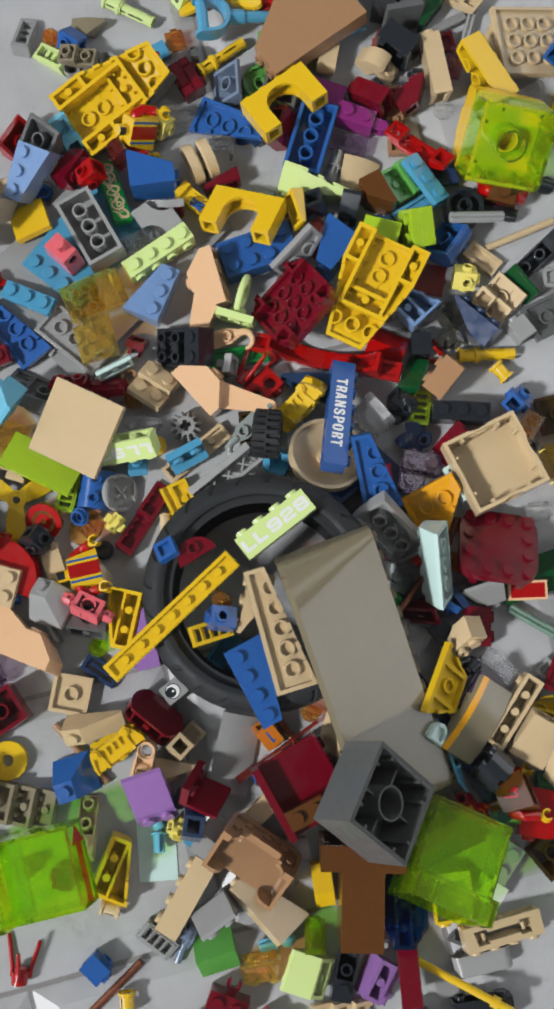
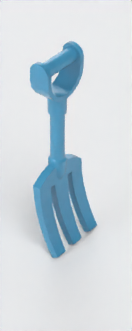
[191,0,366,41]

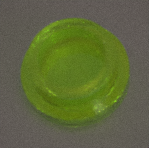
[89,638,108,657]

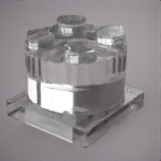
[351,392,396,441]

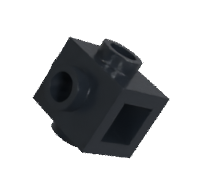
[18,523,54,556]

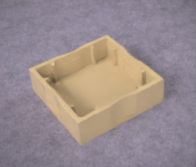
[440,410,550,517]

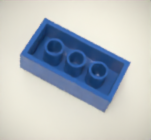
[283,101,339,176]
[216,220,294,285]

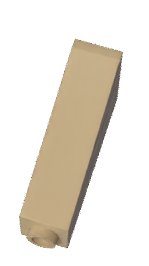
[419,29,453,106]
[228,876,309,947]

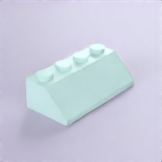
[417,520,453,610]

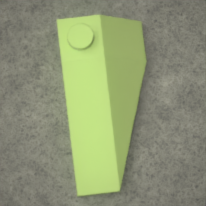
[278,160,348,203]

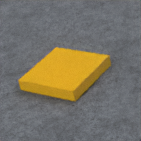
[10,198,53,244]

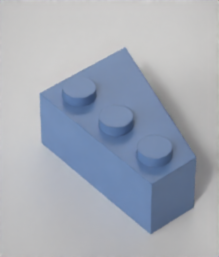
[3,140,61,205]
[122,263,182,327]
[396,289,442,333]

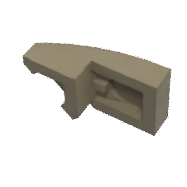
[71,17,108,38]

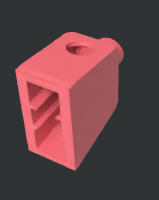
[44,232,86,276]

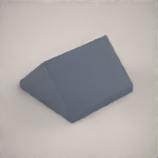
[212,58,242,108]

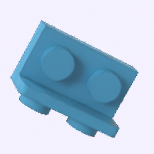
[165,437,209,475]
[206,632,246,674]

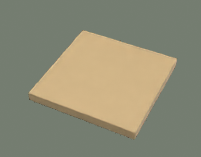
[488,6,554,78]
[28,376,126,479]

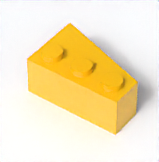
[106,585,143,649]
[91,830,132,908]

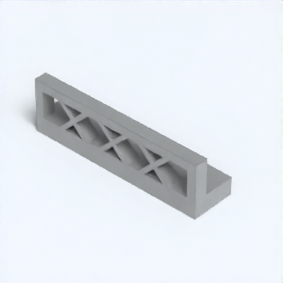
[188,442,263,495]

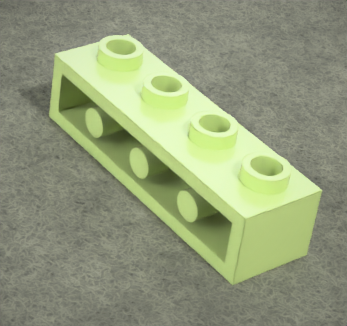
[121,221,196,285]

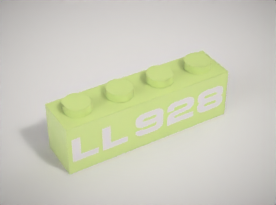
[102,427,161,467]
[234,488,316,562]

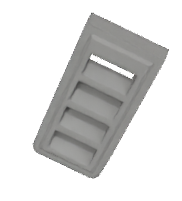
[10,18,39,58]
[136,917,180,961]

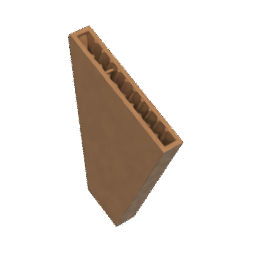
[255,0,367,80]

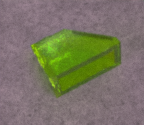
[304,915,326,955]

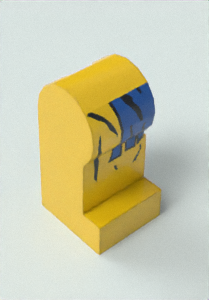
[174,179,208,216]

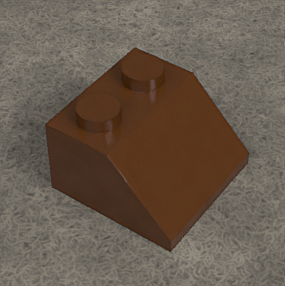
[357,169,397,217]

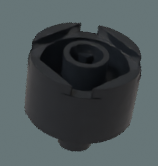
[443,187,484,229]
[468,744,516,793]

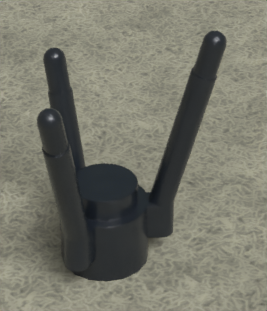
[460,655,482,702]

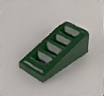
[416,0,444,33]

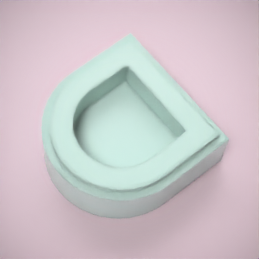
[424,722,448,747]

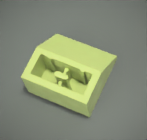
[280,948,335,1000]

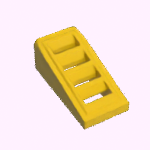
[283,188,306,231]
[187,623,234,648]

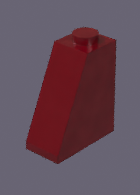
[347,76,394,120]

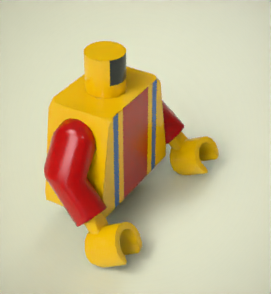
[114,104,171,158]
[56,534,112,596]

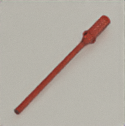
[235,720,318,784]

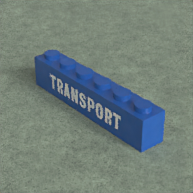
[319,360,358,474]

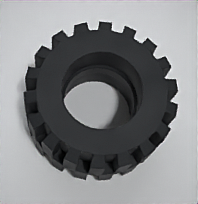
[251,408,283,459]

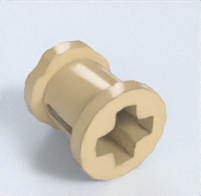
[98,899,122,920]

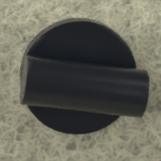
[536,176,554,195]

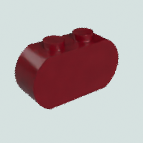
[125,689,184,745]

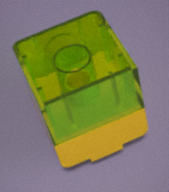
[451,84,554,192]

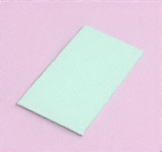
[136,817,178,883]

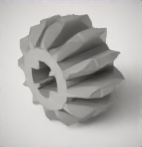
[170,411,202,443]

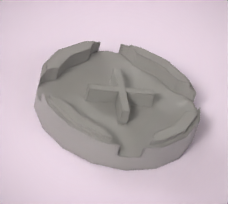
[102,473,138,512]

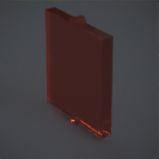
[414,264,447,297]

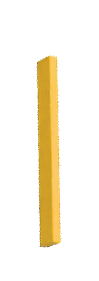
[103,550,240,682]

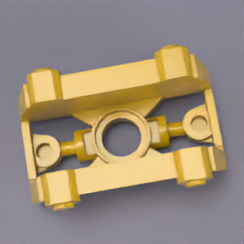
[277,375,328,433]
[90,716,146,776]

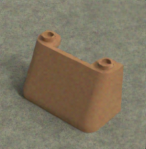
[202,812,302,911]

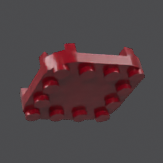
[251,258,338,349]
[456,510,539,589]

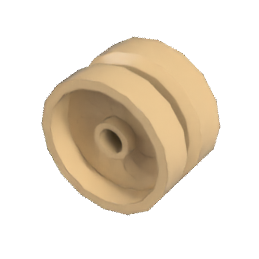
[180,137,221,186]

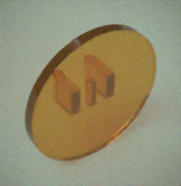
[69,511,104,545]

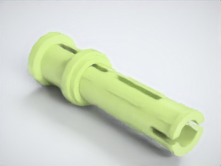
[101,0,156,29]

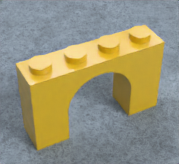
[240,61,328,144]
[199,184,287,246]

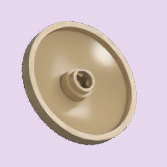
[288,418,358,492]

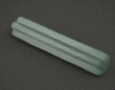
[507,604,554,639]

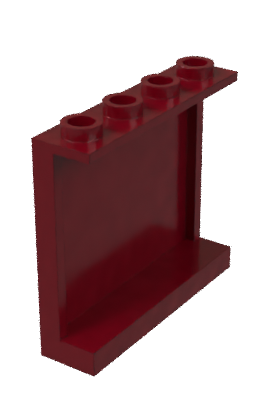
[251,732,335,844]

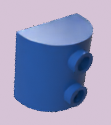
[425,222,472,267]
[77,470,117,513]

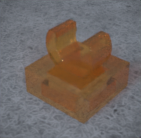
[164,28,187,53]

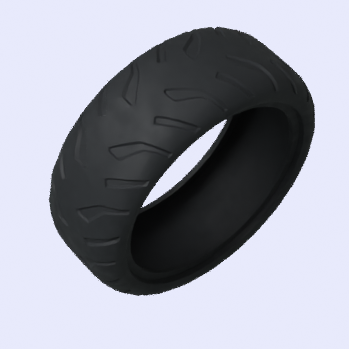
[143,474,362,715]

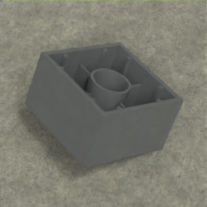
[313,741,435,867]

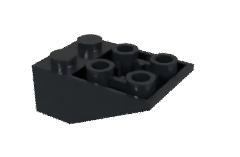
[157,327,214,367]

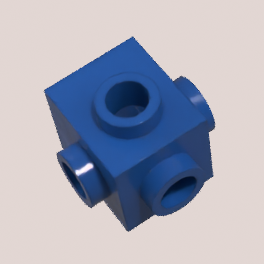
[500,384,534,414]

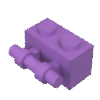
[354,954,399,1006]

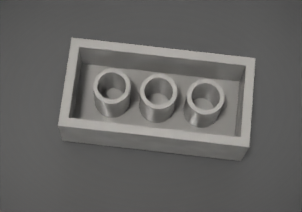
[54,186,128,274]

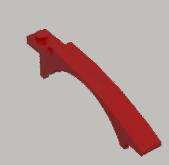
[250,332,403,383]

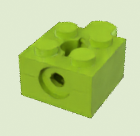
[397,205,436,265]

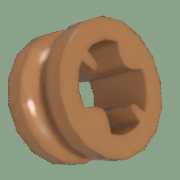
[120,368,137,385]

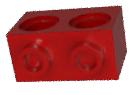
[244,367,284,399]

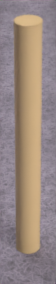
[484,218,554,251]

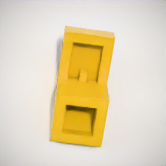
[309,860,336,908]

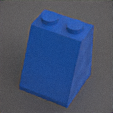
[125,150,181,202]
[315,213,354,283]

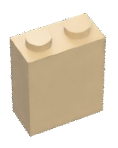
[507,705,554,771]

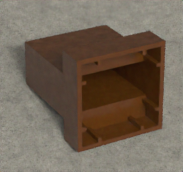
[318,830,407,954]

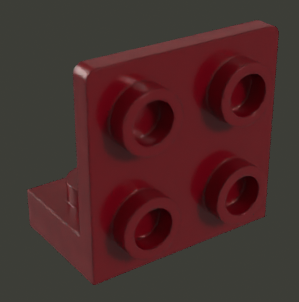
[179,760,231,819]

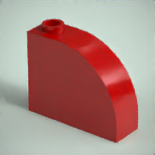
[0,531,42,598]
[516,787,554,842]

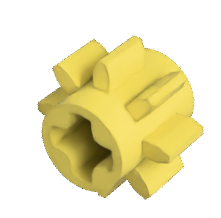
[103,512,127,535]
[166,815,183,842]

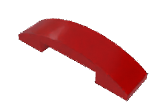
[384,120,455,170]

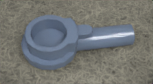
[174,923,197,964]

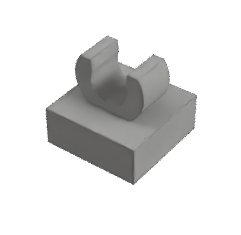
[216,353,239,377]

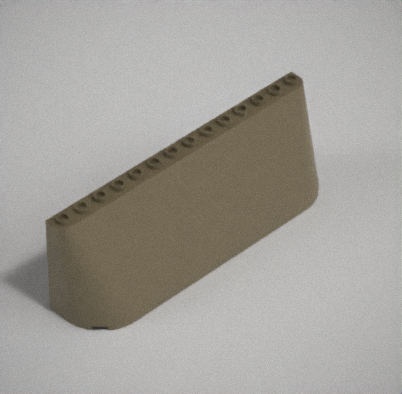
[274,526,456,793]

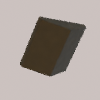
[524,839,554,882]

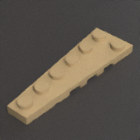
[243,566,318,696]

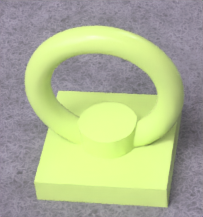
[215,274,256,330]

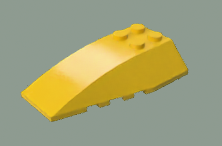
[49,41,170,157]
[326,221,431,350]

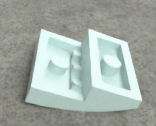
[95,354,134,382]

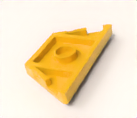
[420,642,468,714]

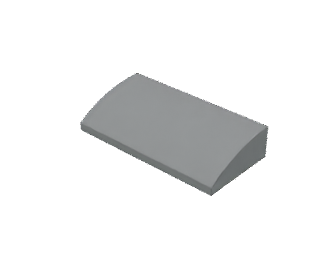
[352,490,421,565]
[210,710,259,797]

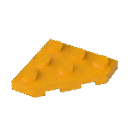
[401,471,461,531]

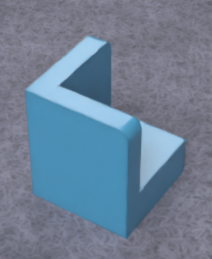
[263,448,291,476]

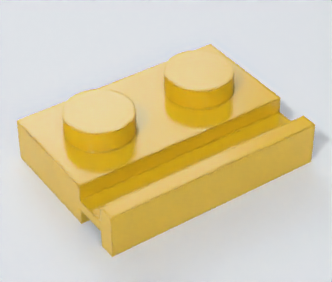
[159,477,194,516]

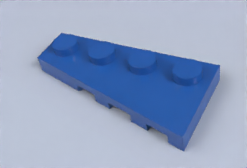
[189,96,263,141]
[0,303,54,371]
[350,432,404,506]
[224,634,282,729]

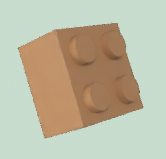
[422,354,466,400]

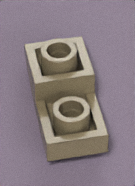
[57,44,99,69]

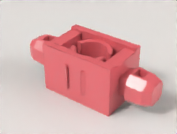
[62,590,115,625]

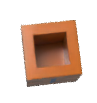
[252,721,285,751]

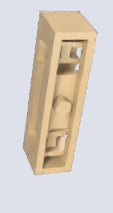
[457,904,545,957]

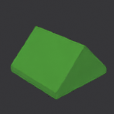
[193,925,242,977]

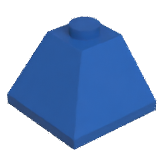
[52,749,103,805]

